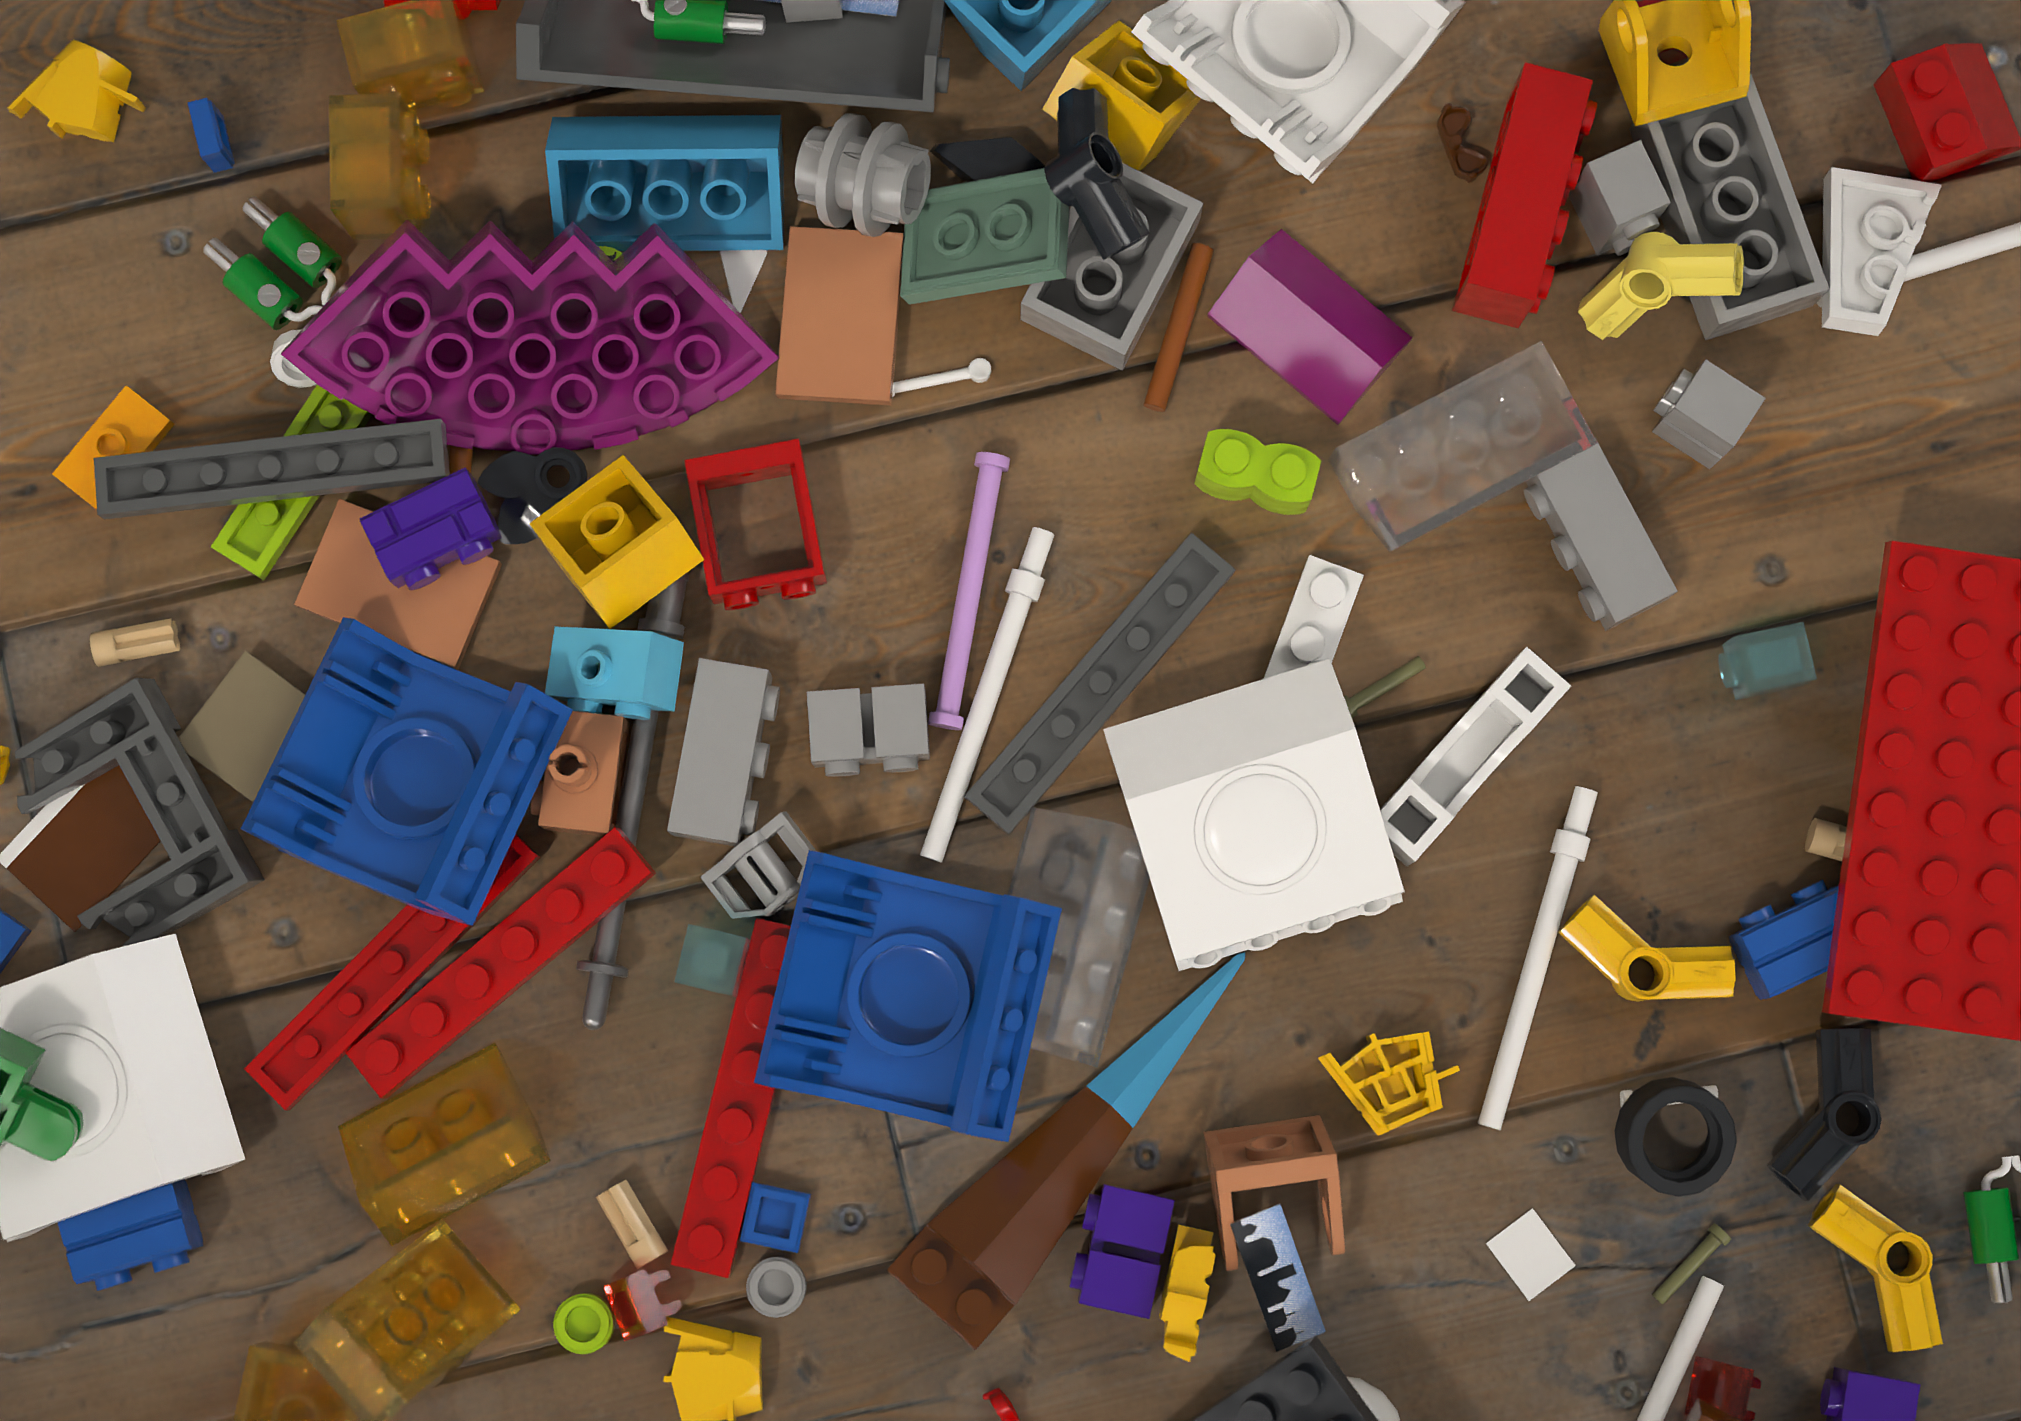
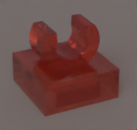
[603,1268,682,1342]
[1684,1356,1761,1421]

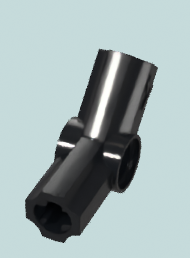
[1044,88,1150,260]
[1767,1029,1882,1201]

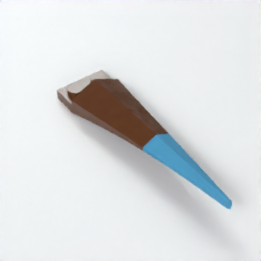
[886,952,1245,1350]

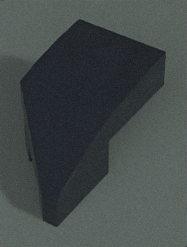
[930,137,1045,183]

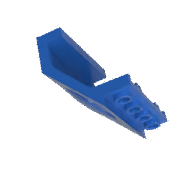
[241,617,573,926]
[754,850,1062,1142]

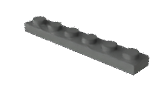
[94,419,450,520]
[964,532,1236,835]

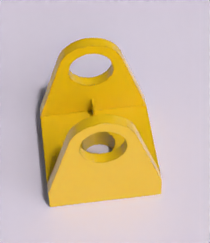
[1598,0,1751,126]

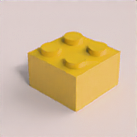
[529,455,704,629]

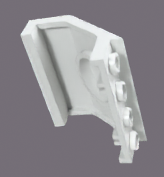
[1131,0,1466,183]
[1103,658,1405,971]
[0,934,245,1242]

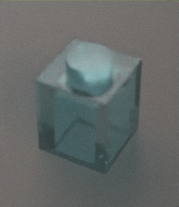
[1718,622,1817,700]
[674,924,750,998]

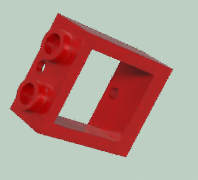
[684,438,827,610]

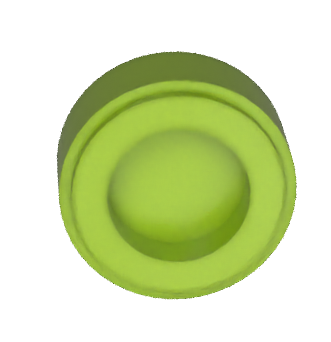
[553,1293,615,1354]

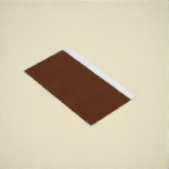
[0,765,161,932]

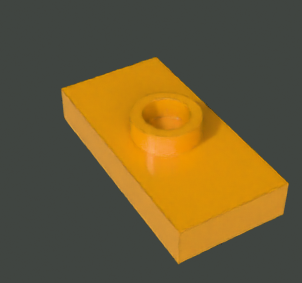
[52,385,175,510]

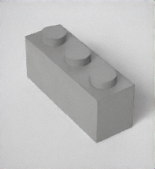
[1524,437,1678,631]
[667,658,780,847]

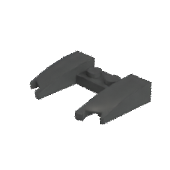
[15,677,265,947]

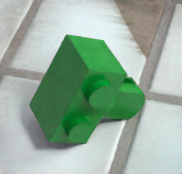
[0,1028,84,1161]

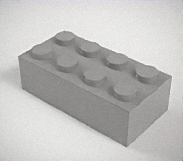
[1629,74,1829,341]

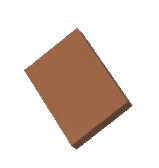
[775,227,904,406]
[294,498,502,670]

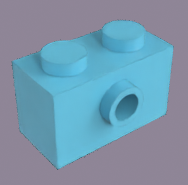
[545,626,684,720]

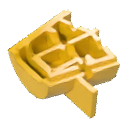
[7,40,146,142]
[1318,1032,1460,1136]
[1159,1224,1216,1362]
[664,1316,763,1421]

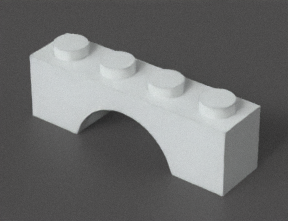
[1380,647,1571,867]

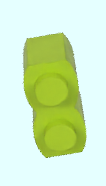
[1194,429,1321,515]

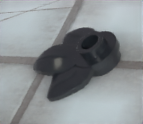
[478,447,587,545]

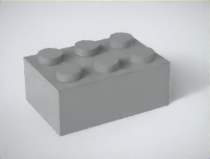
[1021,163,1203,371]

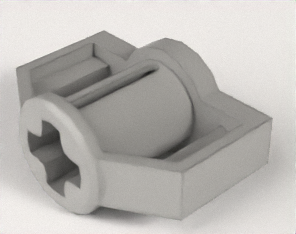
[701,811,817,919]

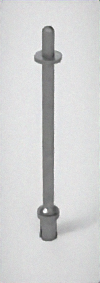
[576,573,689,1030]

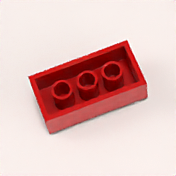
[1452,62,1598,328]

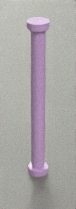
[928,452,1010,730]

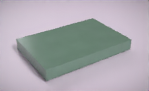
[900,168,1069,305]

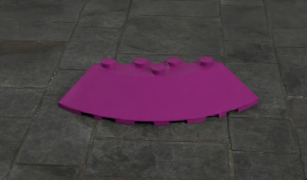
[281,219,779,454]

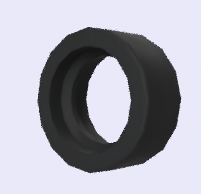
[1614,1077,1737,1197]

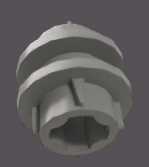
[795,113,931,237]

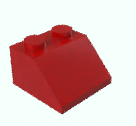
[1873,43,2021,183]

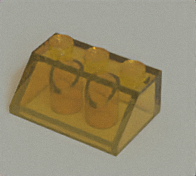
[338,1043,551,1246]

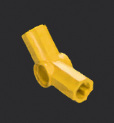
[1558,895,1736,1002]
[1807,1184,1943,1352]

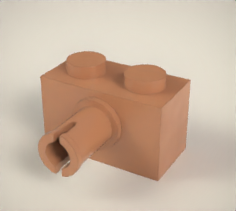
[531,711,630,837]

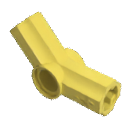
[1578,232,1744,340]

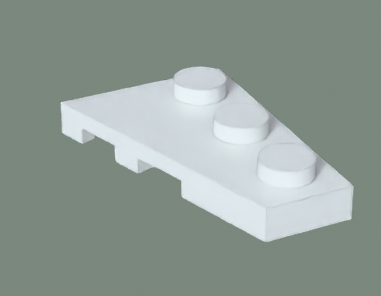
[1822,167,1942,336]

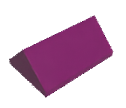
[1207,229,1413,425]

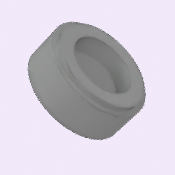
[746,1257,807,1317]

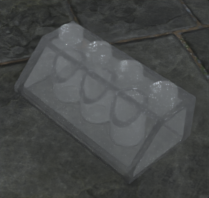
[1328,341,1597,552]
[1008,807,1150,1068]

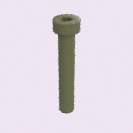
[1344,656,1426,718]
[1652,1223,1732,1305]

